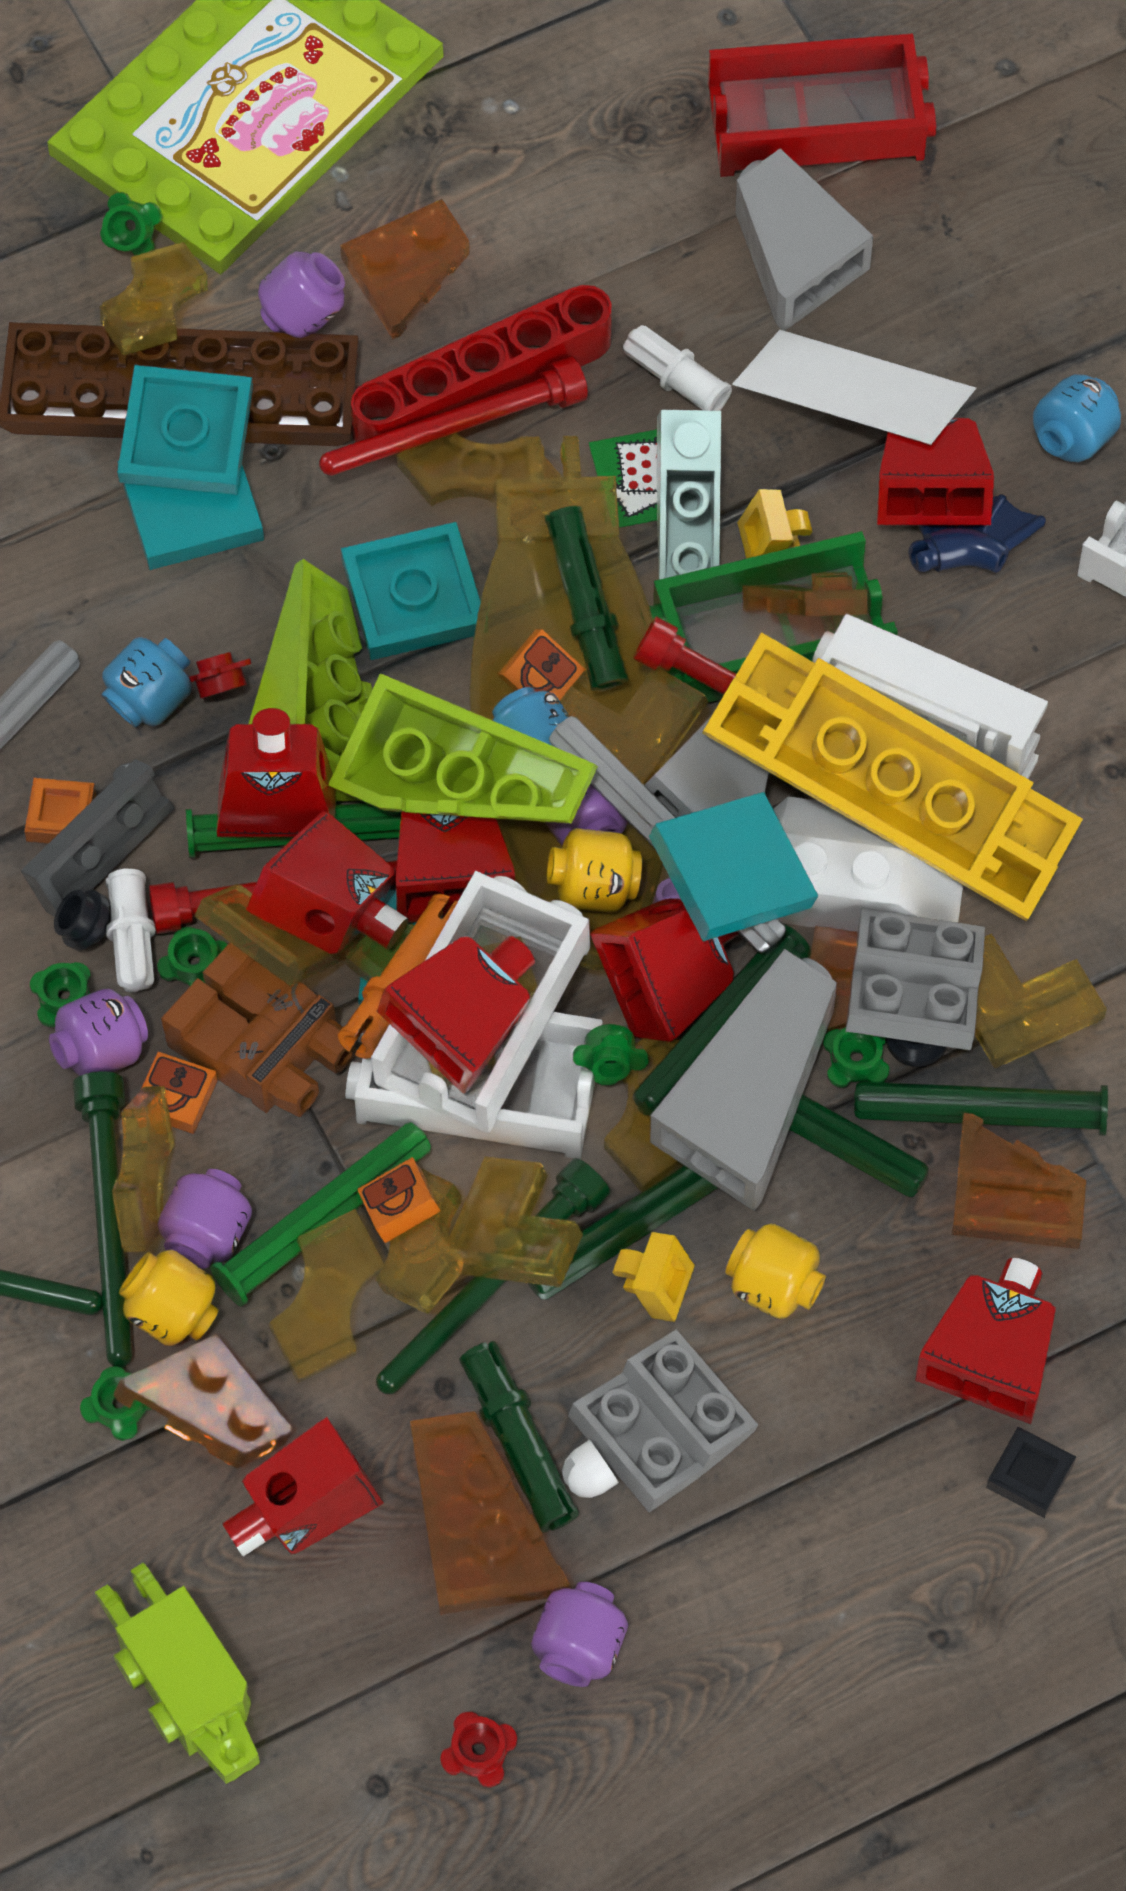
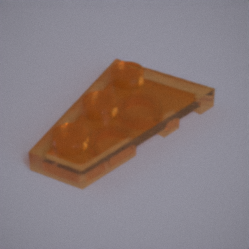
[410,1411,571,1615]

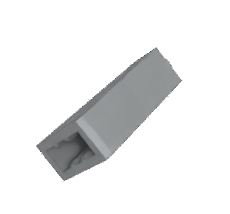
[650,949,837,1211]

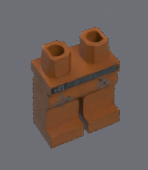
[161,933,357,1117]

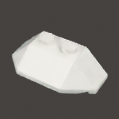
[773,796,963,933]

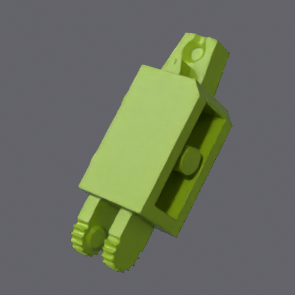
[95,1562,260,1784]

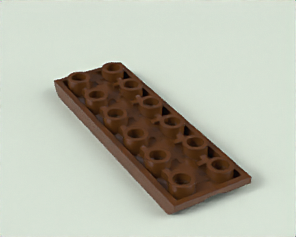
[0,322,359,446]

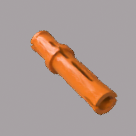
[338,894,458,1059]

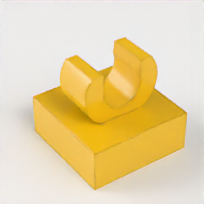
[737,489,813,559]
[612,1232,695,1322]

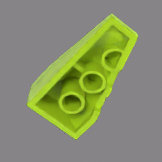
[248,559,372,801]
[328,673,598,823]

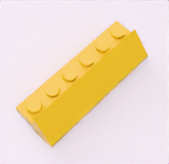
[702,632,1083,921]

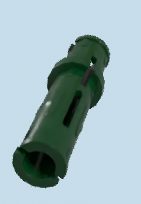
[544,506,629,691]
[459,1341,579,1533]

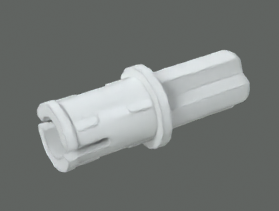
[623,325,732,411]
[106,869,156,993]

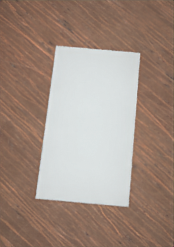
[732,330,976,444]

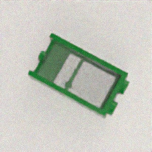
[645,531,898,712]

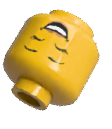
[547,828,642,913]
[725,1223,826,1319]
[119,1250,219,1346]

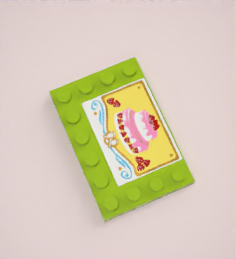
[47,0,443,275]

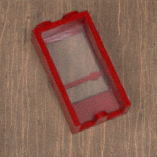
[708,33,936,177]

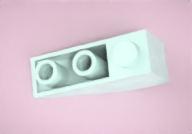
[656,410,721,579]

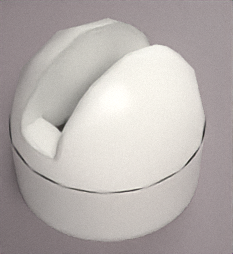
[562,1439,619,1498]

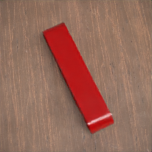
[351,285,612,442]

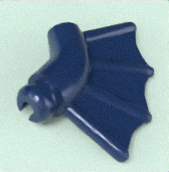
[908,494,1046,573]

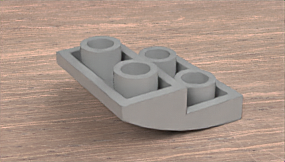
[846,908,985,1050]
[568,1329,758,1512]

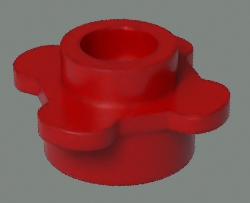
[189,651,252,699]
[440,1712,517,1788]

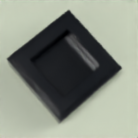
[986,1427,1076,1518]

